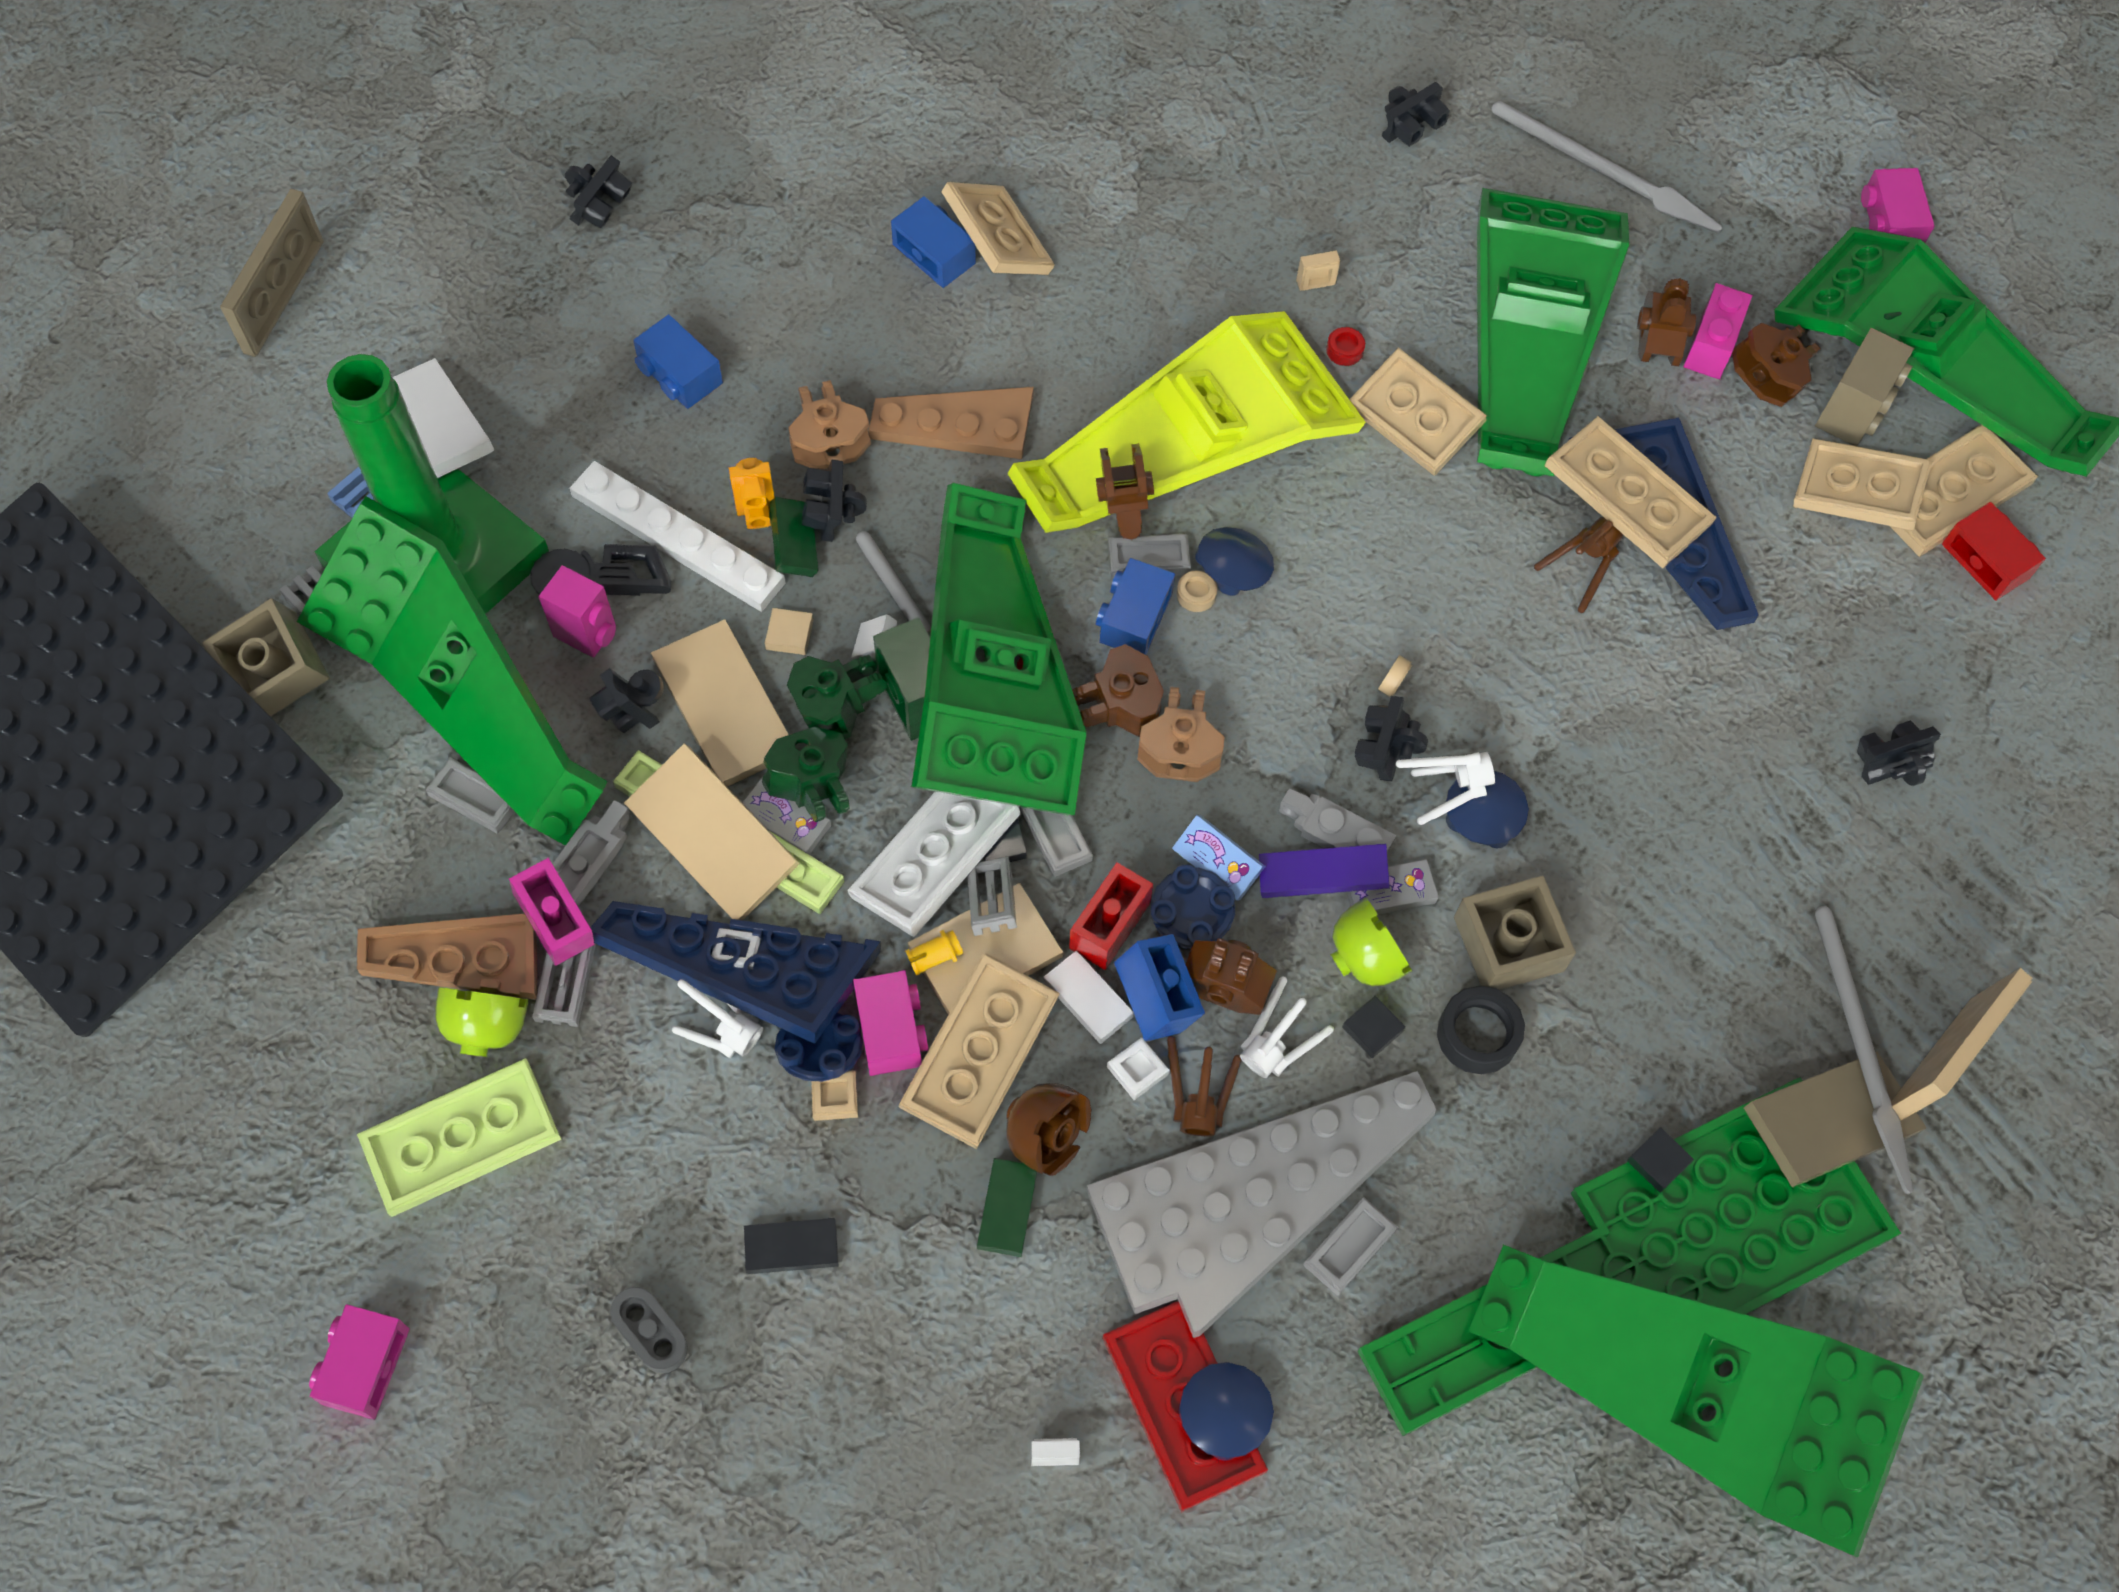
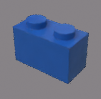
[891,196,976,288]
[633,314,723,409]
[1096,558,1175,655]
[1114,934,1205,1042]

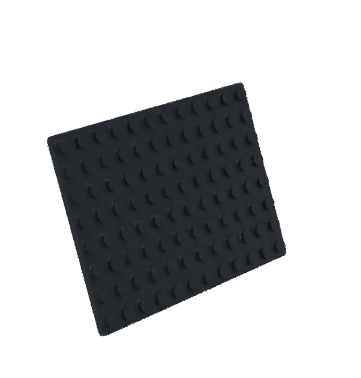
[0,483,343,1037]

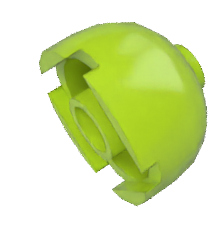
[1330,897,1412,986]
[435,987,528,1057]

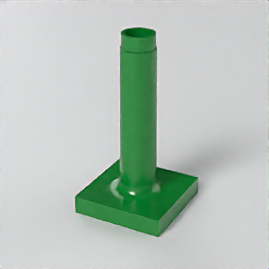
[314,354,549,641]

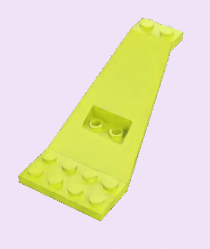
[1007,311,1366,533]

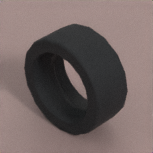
[1437,986,1525,1075]

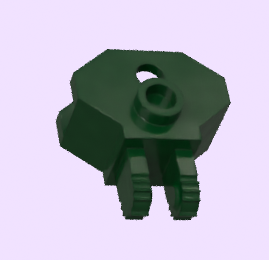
[787,655,888,739]
[762,727,850,822]

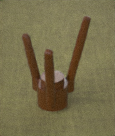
[1534,517,1623,613]
[1167,1036,1242,1137]

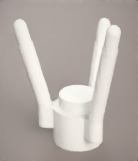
[1396,752,1495,825]
[1240,976,1334,1078]
[672,979,763,1058]

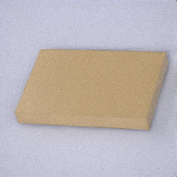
[941,182,1055,275]
[1349,347,1487,476]
[1793,438,1933,530]
[908,883,1063,1015]

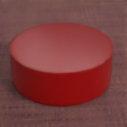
[1326,327,1366,366]

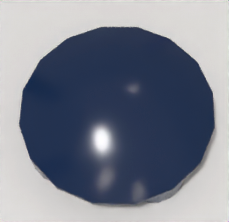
[1195,527,1274,596]
[1446,771,1529,849]
[1151,865,1235,949]
[774,1013,863,1082]
[1179,1362,1274,1461]

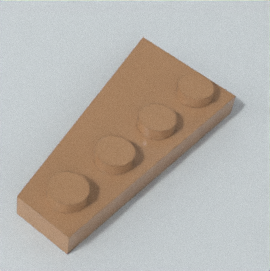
[868,387,1034,459]
[357,914,537,1000]

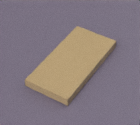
[1544,416,1717,568]
[1890,425,2038,557]
[651,619,789,787]
[624,743,800,920]
[899,953,1060,1149]
[1891,968,2032,1121]

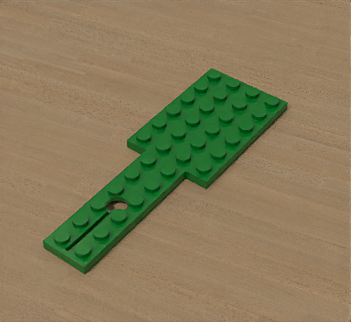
[1357,1077,1901,1436]

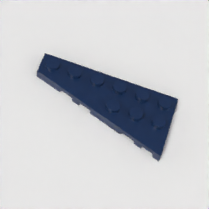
[1568,418,1759,630]
[590,901,881,1043]

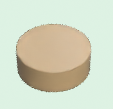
[1177,570,1217,612]
[1378,655,1412,697]

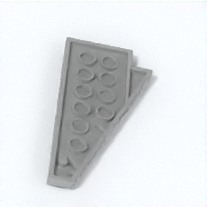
[1087,1071,1436,1338]

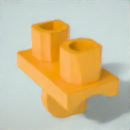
[729,458,775,529]

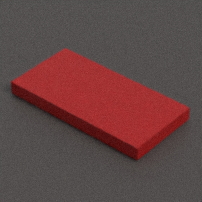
[1102,1301,1268,1513]

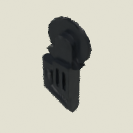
[530,544,672,596]

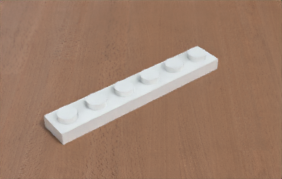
[569,461,786,612]

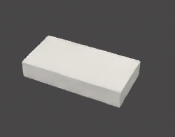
[1043,950,1134,1044]

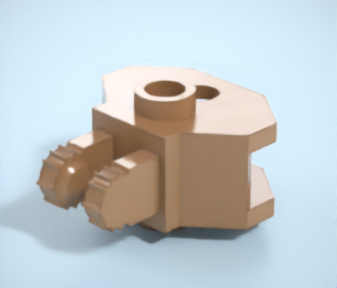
[788,380,871,469]
[1137,687,1225,782]

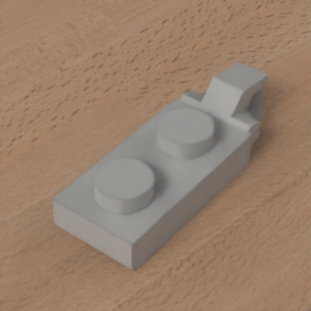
[1279,788,1396,853]
[552,800,633,907]

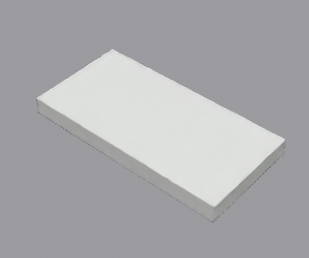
[393,358,494,478]
[847,792,1021,937]

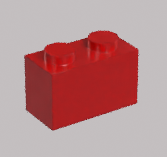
[1942,501,2046,601]
[1069,862,1153,970]

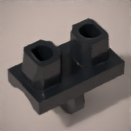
[1382,81,1450,147]
[565,155,633,228]
[802,459,867,542]
[589,668,664,733]
[1355,696,1428,782]
[1857,720,1941,786]

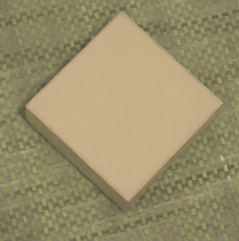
[1296,250,1340,291]
[765,608,813,655]
[811,1071,858,1121]

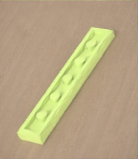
[613,750,845,914]

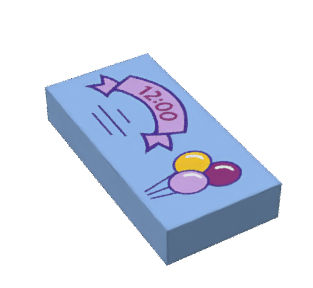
[1172,815,1266,900]

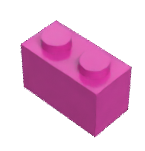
[1861,168,1935,243]
[1683,283,1753,379]
[538,565,616,658]
[509,857,594,966]
[853,970,928,1076]
[309,1304,410,1420]

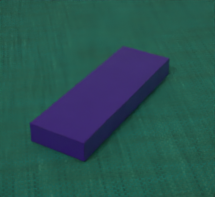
[1259,844,1390,898]

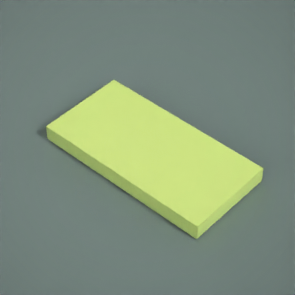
[357,1058,561,1217]

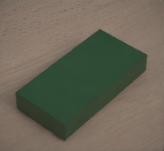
[769,496,819,577]
[977,1158,1037,1257]

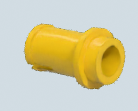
[905,930,963,976]

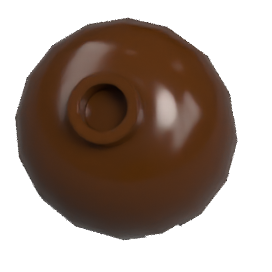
[1006,1083,1092,1176]

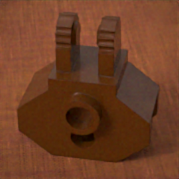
[1637,278,1696,367]
[1732,323,1821,407]
[1096,443,1154,541]
[1072,644,1164,737]
[1186,938,1277,1015]

